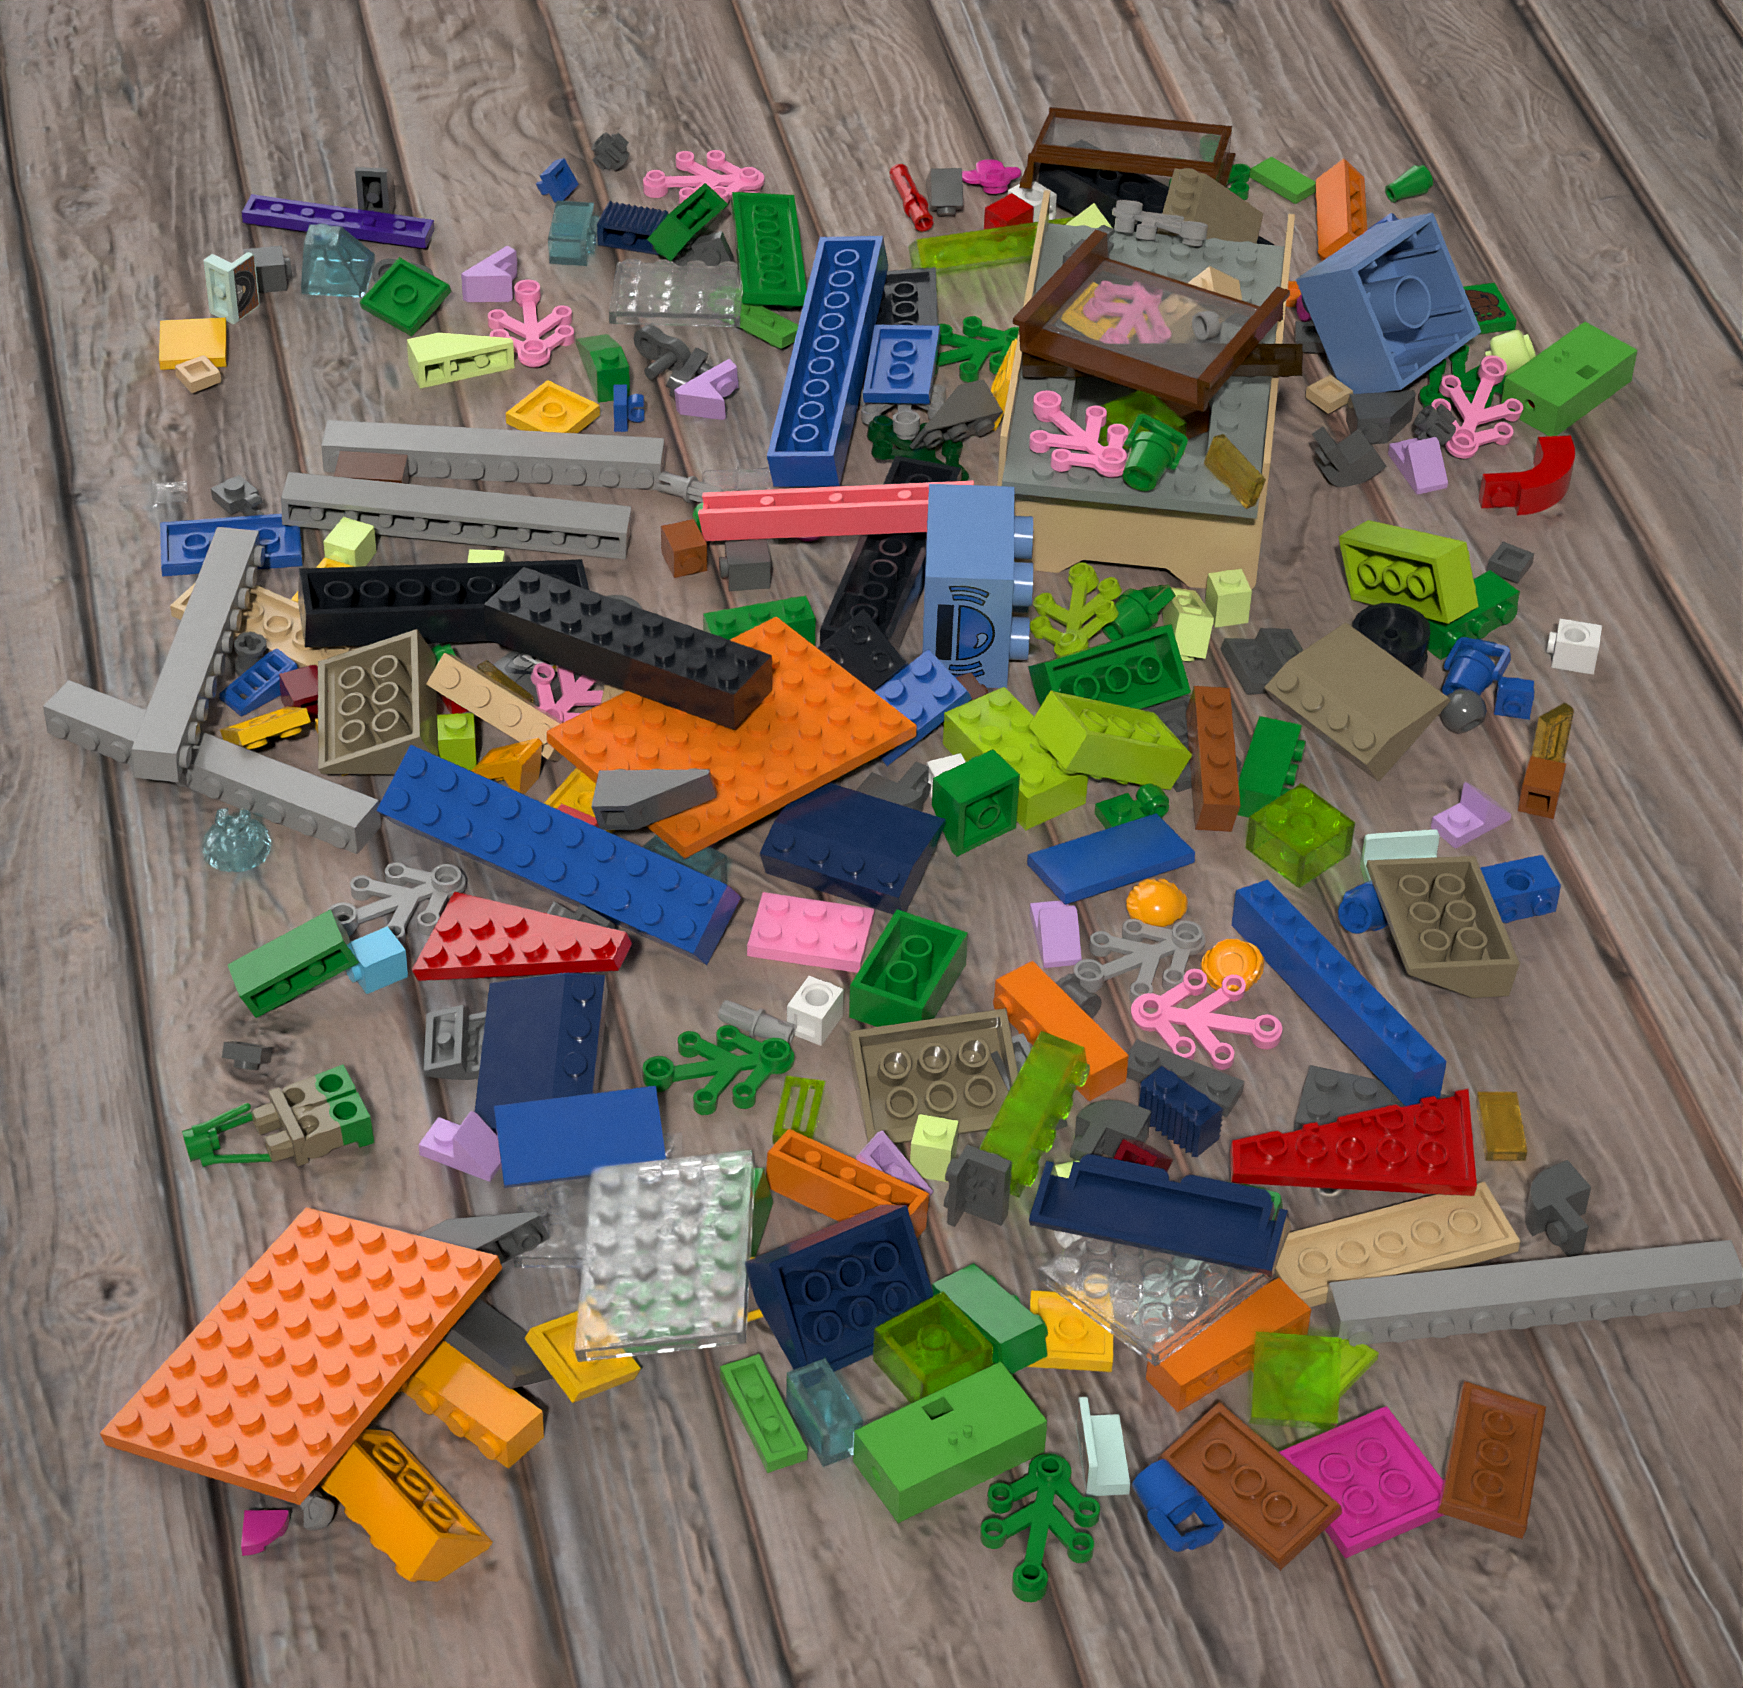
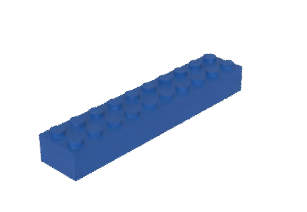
[767,236,889,487]
[376,744,741,965]

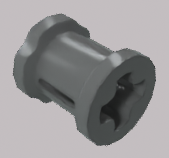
[234,632,267,676]
[1056,974,1102,1019]

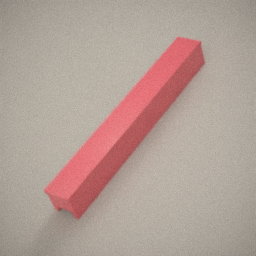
[698,481,974,541]

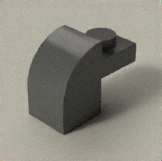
[1312,426,1387,487]
[856,761,931,812]
[1070,1100,1151,1161]
[1525,1160,1591,1257]

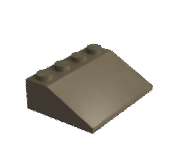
[1157,168,1263,244]
[1264,622,1451,782]
[318,629,438,774]
[1366,856,1520,998]
[847,1008,1025,1144]

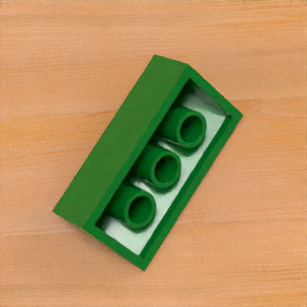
[1028,624,1191,709]

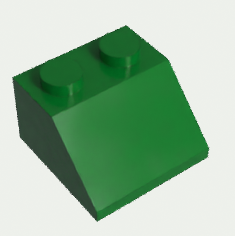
[932,749,1020,857]

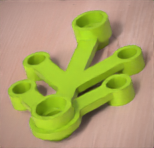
[1030,562,1122,657]

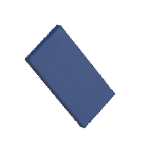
[160,514,303,577]
[1027,813,1195,905]
[494,1086,667,1188]

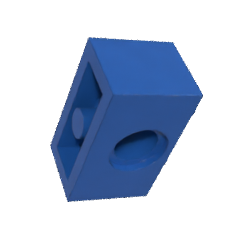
[1480,855,1561,923]

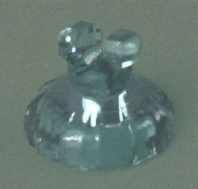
[201,808,272,872]

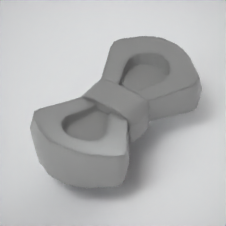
[284,1489,335,1531]

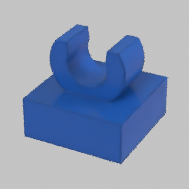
[536,158,579,203]
[613,385,644,432]

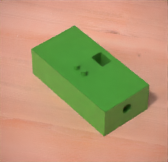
[1501,322,1638,436]
[853,1362,1047,1523]

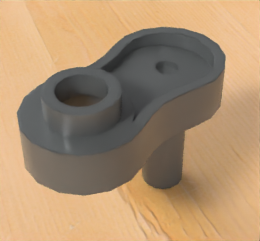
[633,324,691,379]
[666,347,713,398]

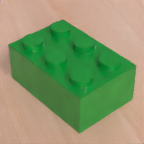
[849,909,968,1027]

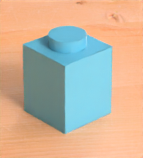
[345,926,408,994]

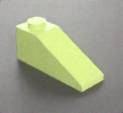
[407,333,515,388]
[1162,587,1214,661]

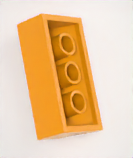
[319,1429,493,1582]

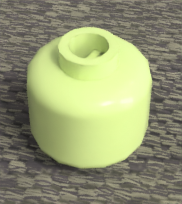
[1485,329,1536,376]

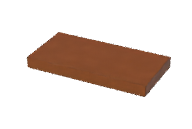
[1437,1381,1546,1539]
[1158,1402,1343,1571]

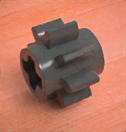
[591,132,630,171]
[1414,404,1456,446]

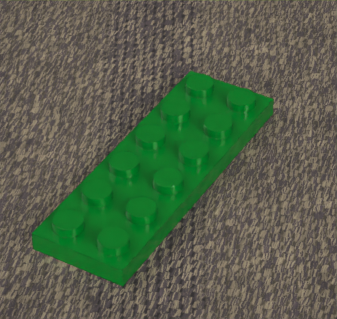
[731,192,807,308]

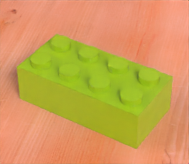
[1338,520,1478,624]
[943,687,1088,831]
[1029,691,1192,790]

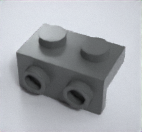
[944,1145,1012,1227]

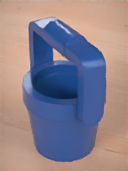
[1442,637,1511,696]
[1338,881,1389,934]
[1132,1459,1224,1552]

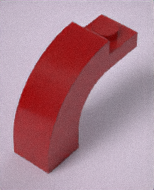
[1479,435,1575,516]

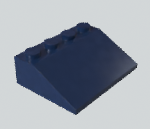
[759,783,946,915]
[474,973,608,1135]
[744,1205,942,1385]

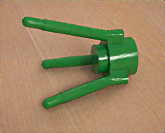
[182,1103,272,1167]

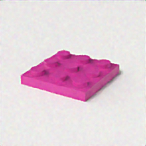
[1279,1406,1444,1559]

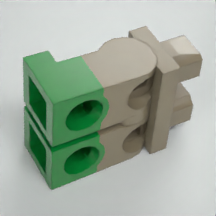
[251,1064,375,1167]

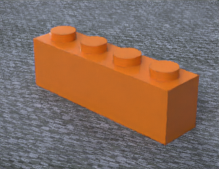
[1315,159,1367,261]
[993,961,1129,1101]
[766,1129,929,1238]
[1146,1277,1311,1412]

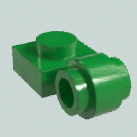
[1095,783,1169,829]

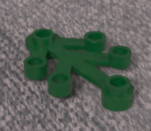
[866,415,969,481]

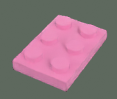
[747,892,875,973]

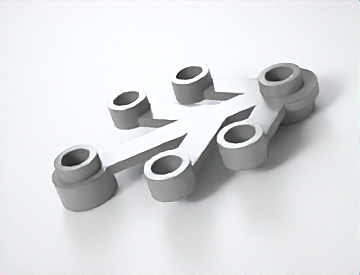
[1112,200,1208,246]
[860,384,946,440]
[327,863,466,946]
[1073,918,1206,1003]

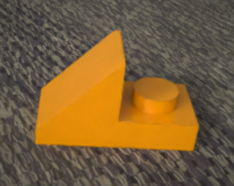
[471,738,543,794]

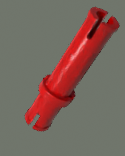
[889,164,934,232]

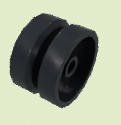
[1352,603,1431,678]

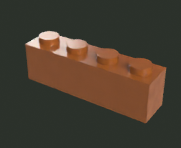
[1186,686,1240,832]

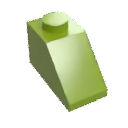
[437,713,477,771]

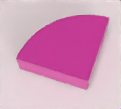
[241,1510,290,1556]

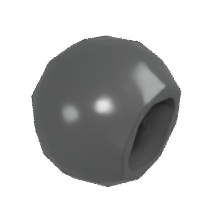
[1441,688,1487,734]

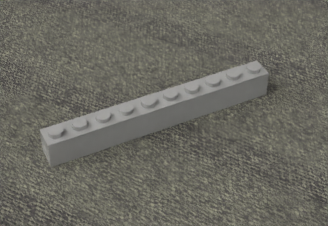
[321,420,665,490]
[281,472,631,559]
[132,527,265,782]
[43,680,381,854]
[1325,1240,1743,1347]

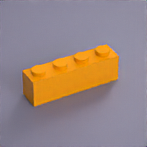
[397,1339,544,1469]

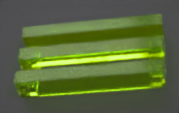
[772,1076,825,1144]

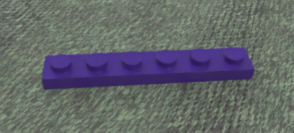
[242,194,434,248]

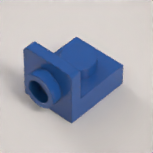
[1494,676,1535,720]

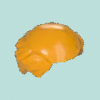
[1126,878,1188,927]
[1201,939,1264,992]

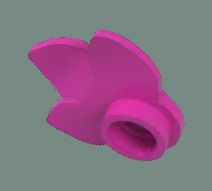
[962,159,1021,194]

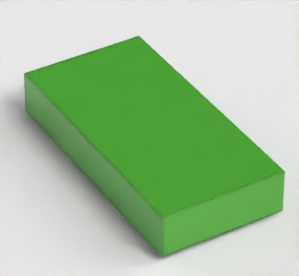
[1250,157,1316,204]

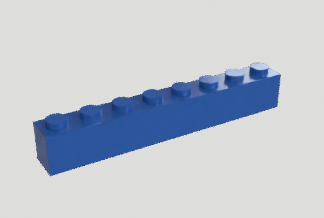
[1231,879,1447,1106]

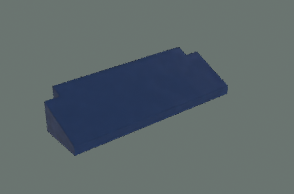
[1029,1154,1291,1276]

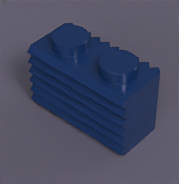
[597,201,669,256]
[1138,1066,1224,1157]

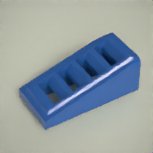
[219,648,298,717]

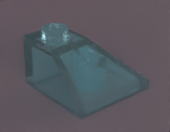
[301,224,375,298]

